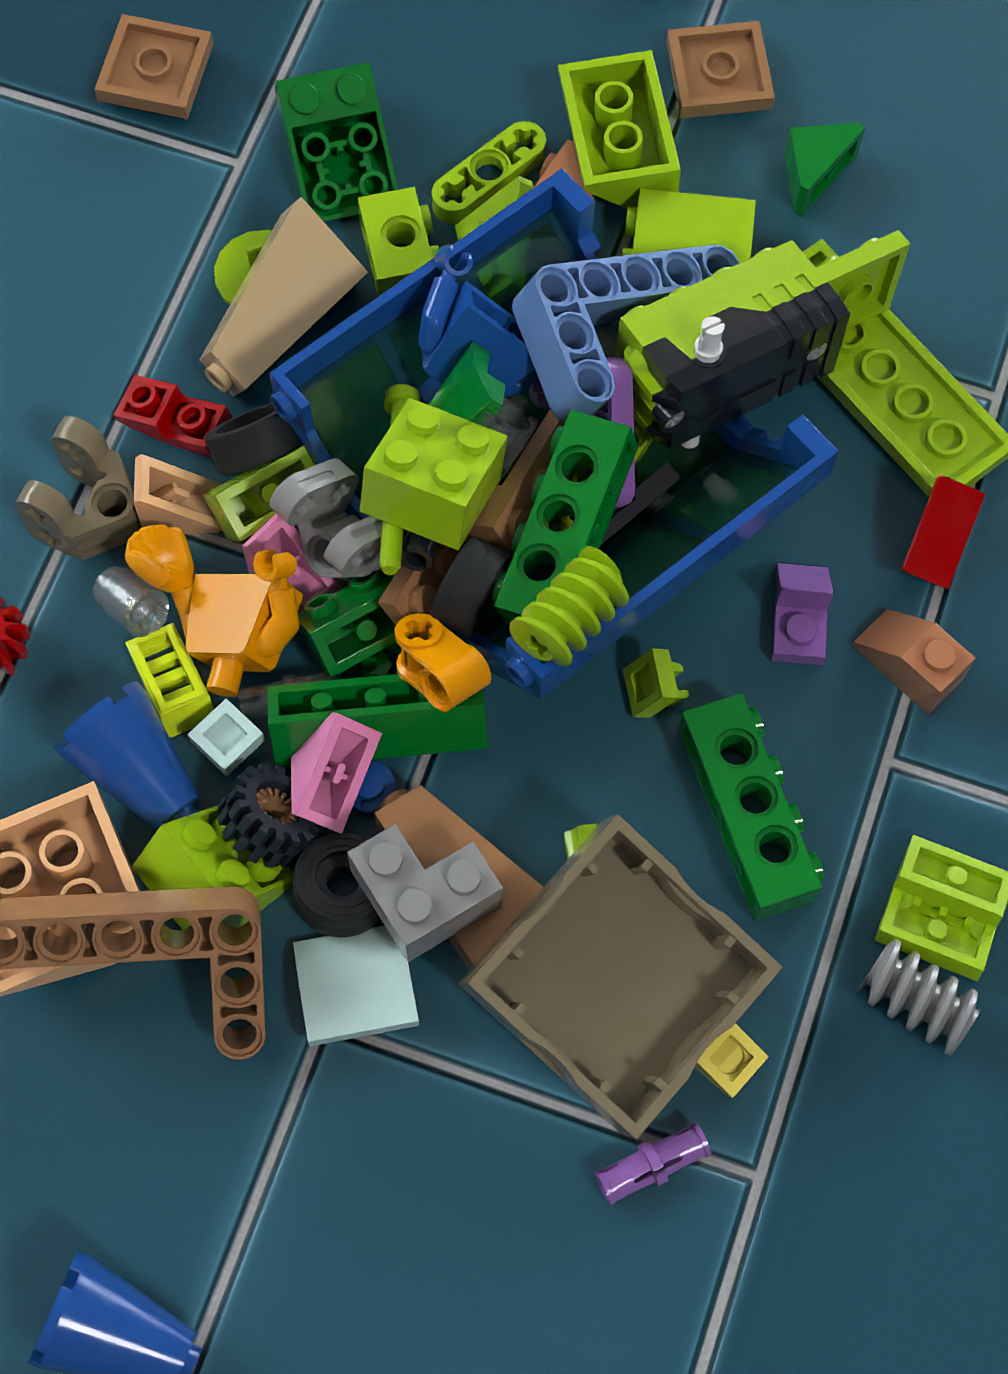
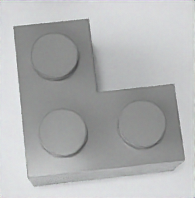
[347,824,503,962]

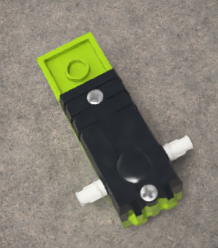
[614,230,911,449]

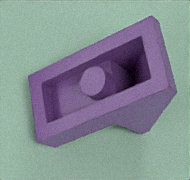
[771,563,833,665]

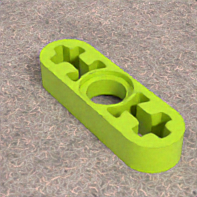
[432,121,546,224]

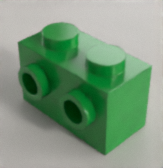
[298,569,396,678]

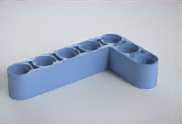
[512,245,740,423]

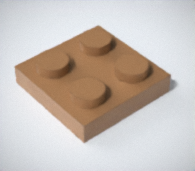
[94,14,214,119]
[666,21,775,119]

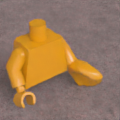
[125,524,303,697]

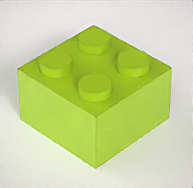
[360,398,508,551]

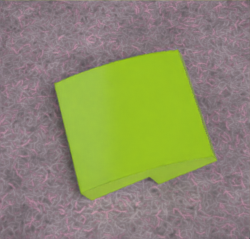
[874,835,1008,981]

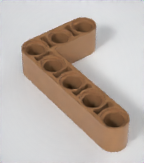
[0,886,265,1060]

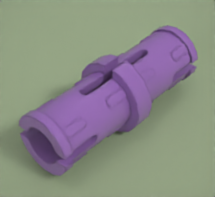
[594,1122,712,1206]

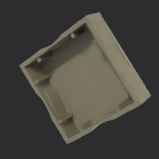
[458,814,783,1140]

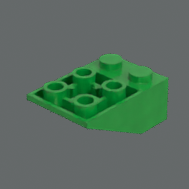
[275,62,398,222]

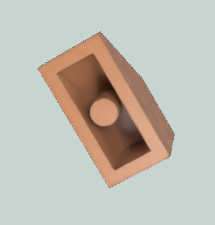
[851,609,976,715]

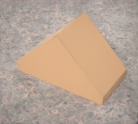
[134,454,222,534]

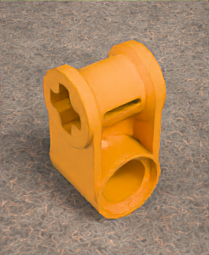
[394,613,492,712]

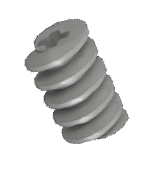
[856,939,982,1056]

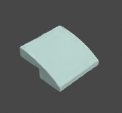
[293,925,419,1046]

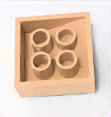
[0,781,141,997]

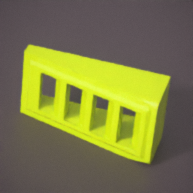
[125,623,214,737]

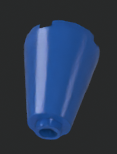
[54,681,199,831]
[28,1250,202,1374]

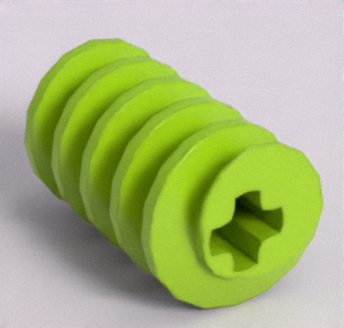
[509,546,629,667]

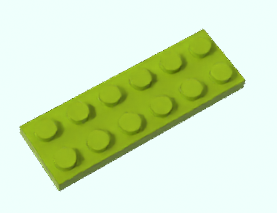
[803,239,1008,497]

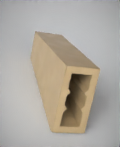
[199,197,368,397]

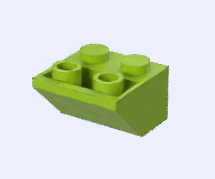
[131,805,294,930]

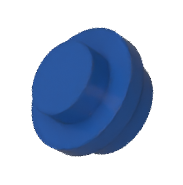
[352,761,396,814]

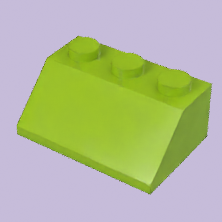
[558,50,681,209]

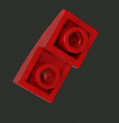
[113,375,233,458]

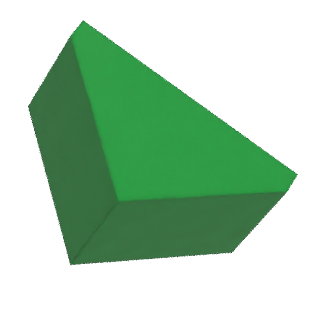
[784,122,865,217]

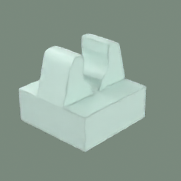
[187,699,265,776]

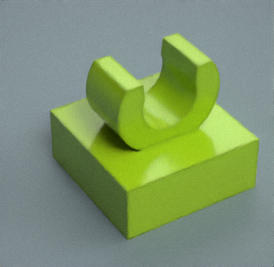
[622,648,689,718]

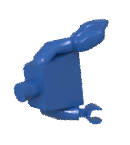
[418,244,538,404]

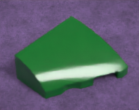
[428,341,505,425]

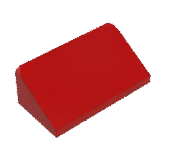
[900,474,986,590]

